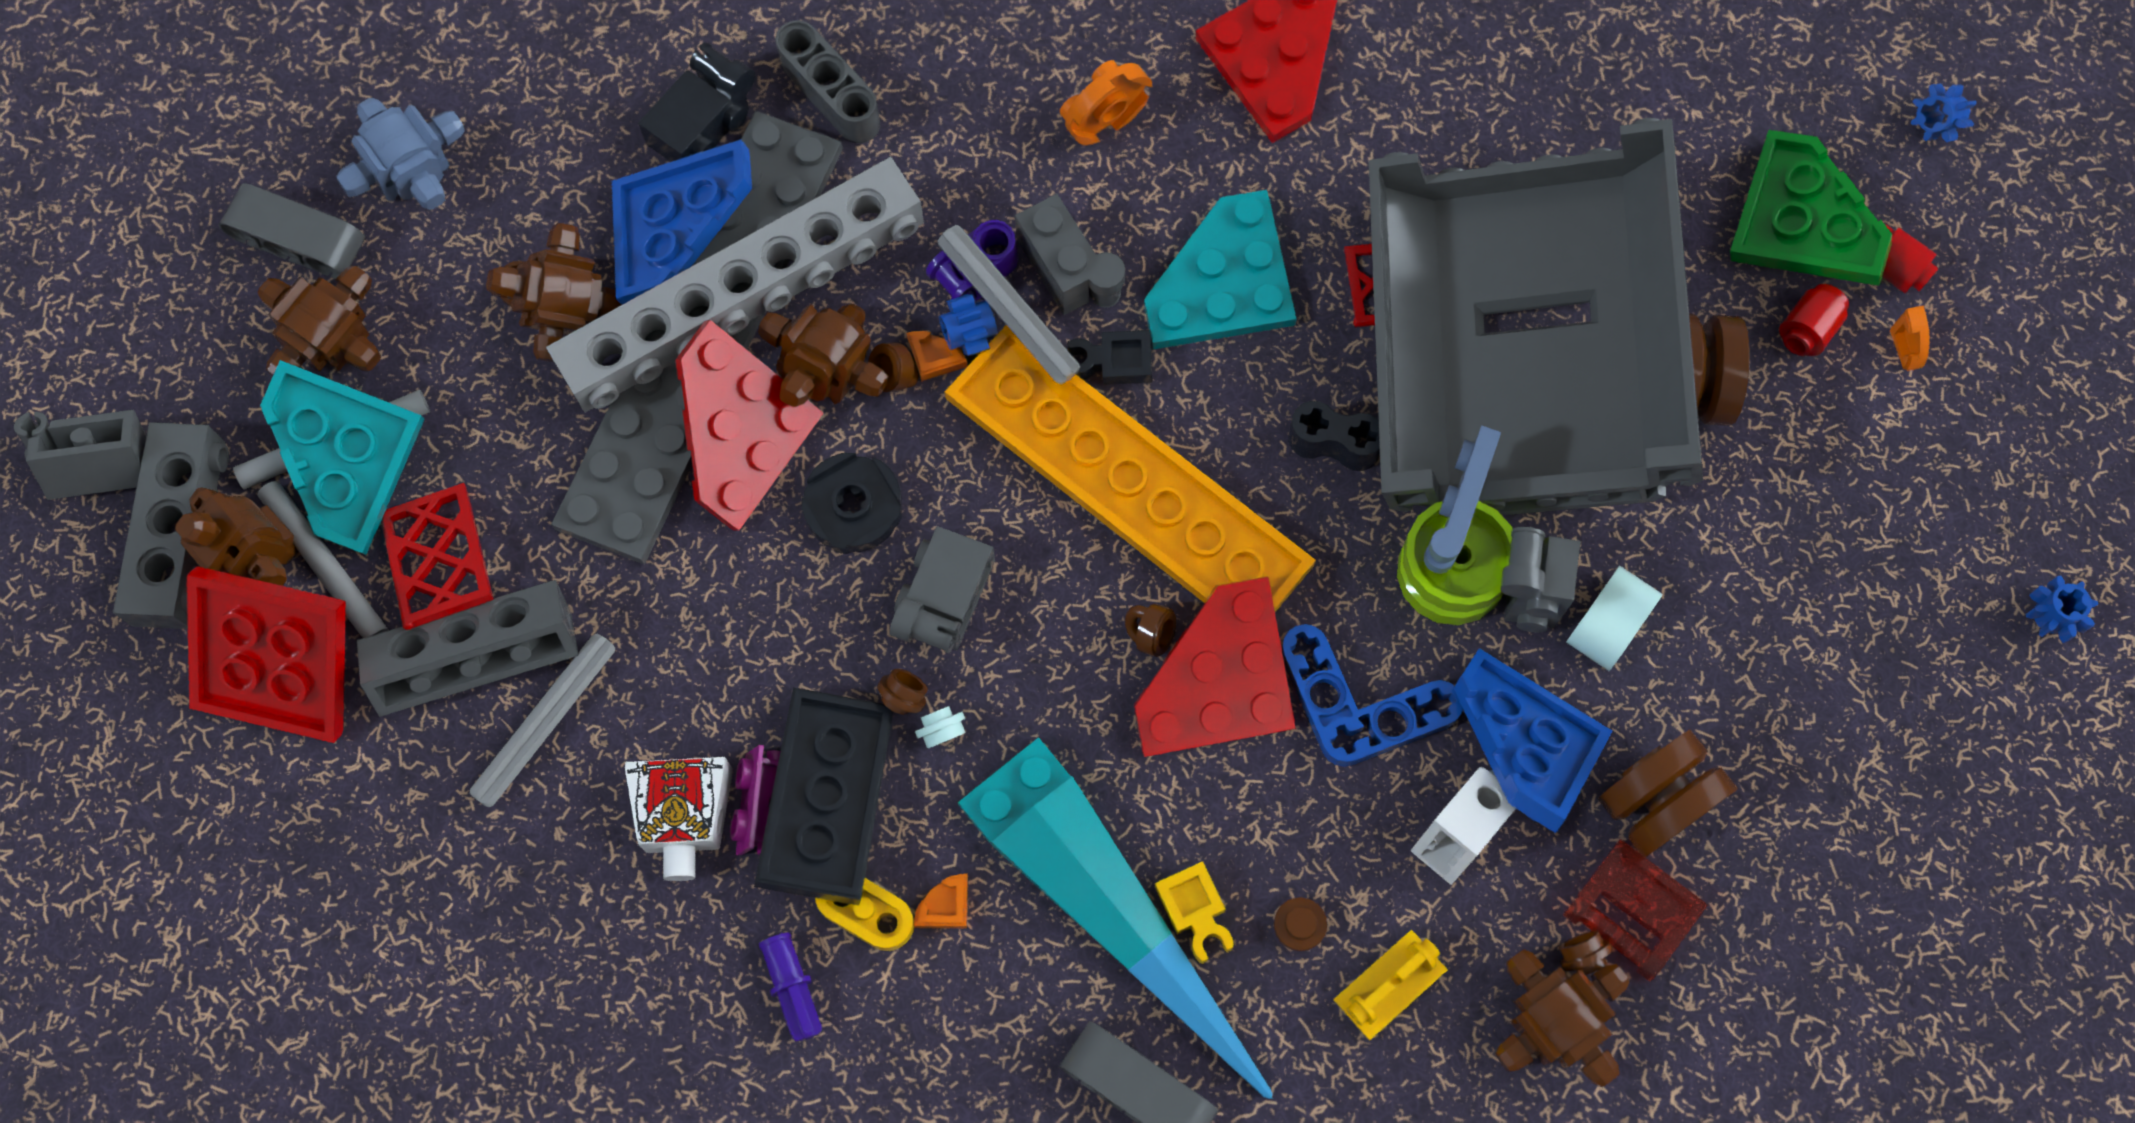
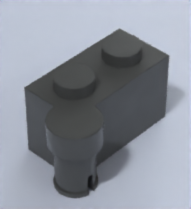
[1015,194,1125,315]
[14,410,146,500]
[890,526,995,653]
[1501,527,1580,633]

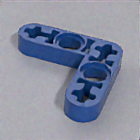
[1281,624,1463,767]

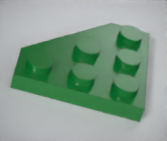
[1730,130,1892,286]

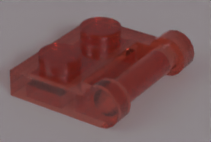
[1562,839,1708,982]

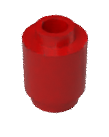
[1882,224,1939,294]
[1779,284,1849,356]

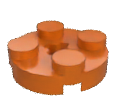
[1060,60,1152,145]

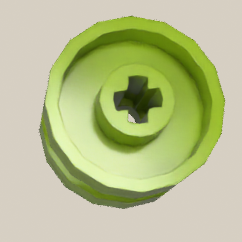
[1397,501,1513,625]

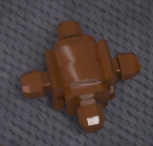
[486,223,621,362]
[258,265,381,377]
[758,303,889,407]
[175,487,297,586]
[1495,949,1630,1088]

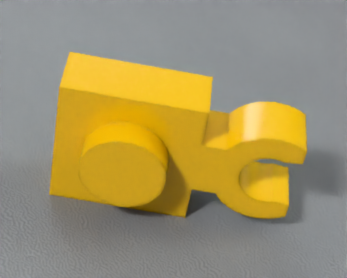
[1155,861,1233,964]

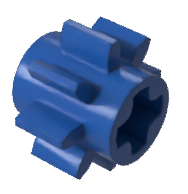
[1911,84,1977,142]
[939,294,998,356]
[2025,576,2098,643]

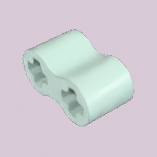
[1566,566,1663,671]

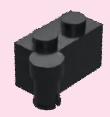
[638,43,755,162]

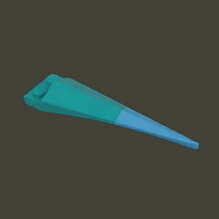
[958,737,1272,1099]

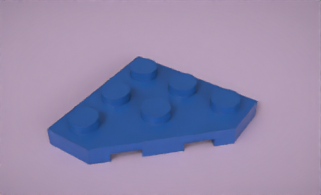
[612,140,752,305]
[1453,648,1612,833]

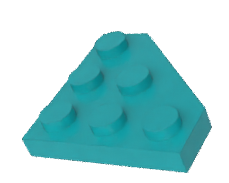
[1144,190,1296,350]
[260,360,425,555]

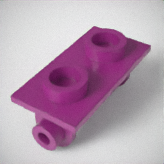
[730,745,781,856]

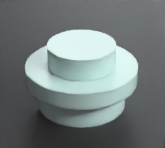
[915,706,966,748]

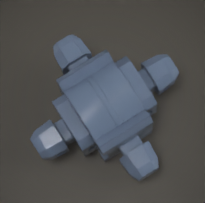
[336,98,465,210]

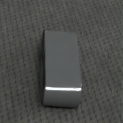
[775,20,881,143]
[218,184,366,279]
[1059,1021,1219,1123]

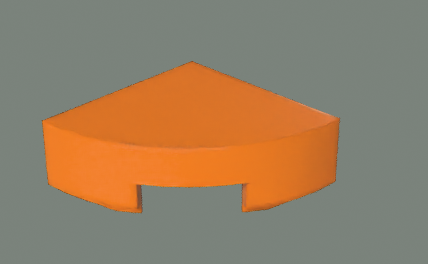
[1890,306,1930,371]
[906,331,968,381]
[914,874,968,928]

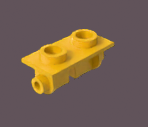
[1333,929,1448,1041]

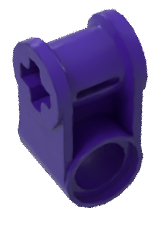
[926,220,1019,301]

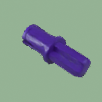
[759,932,822,1042]

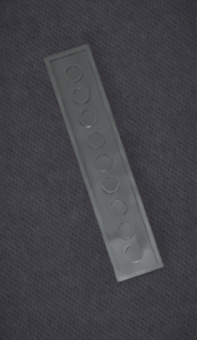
[551,111,843,565]

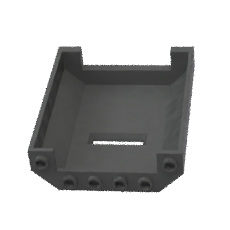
[1369,118,1703,515]

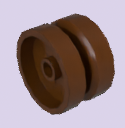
[1689,313,1750,426]
[1598,730,1738,859]

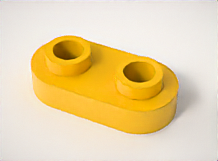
[815,878,914,951]

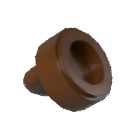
[868,342,919,392]
[1125,604,1176,657]

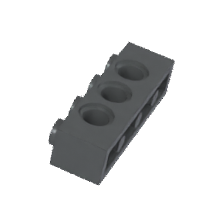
[113,422,229,629]
[357,580,579,717]

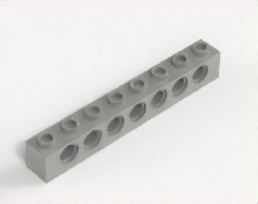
[546,157,924,413]

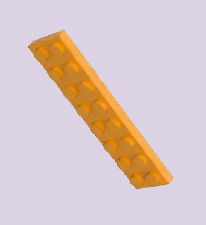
[945,325,1316,612]

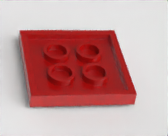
[187,566,346,743]

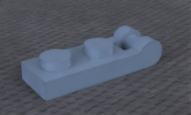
[1424,425,1501,574]

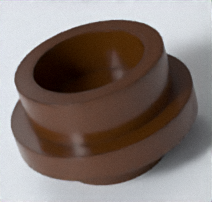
[877,668,928,715]
[1274,897,1327,951]
[1559,930,1613,975]

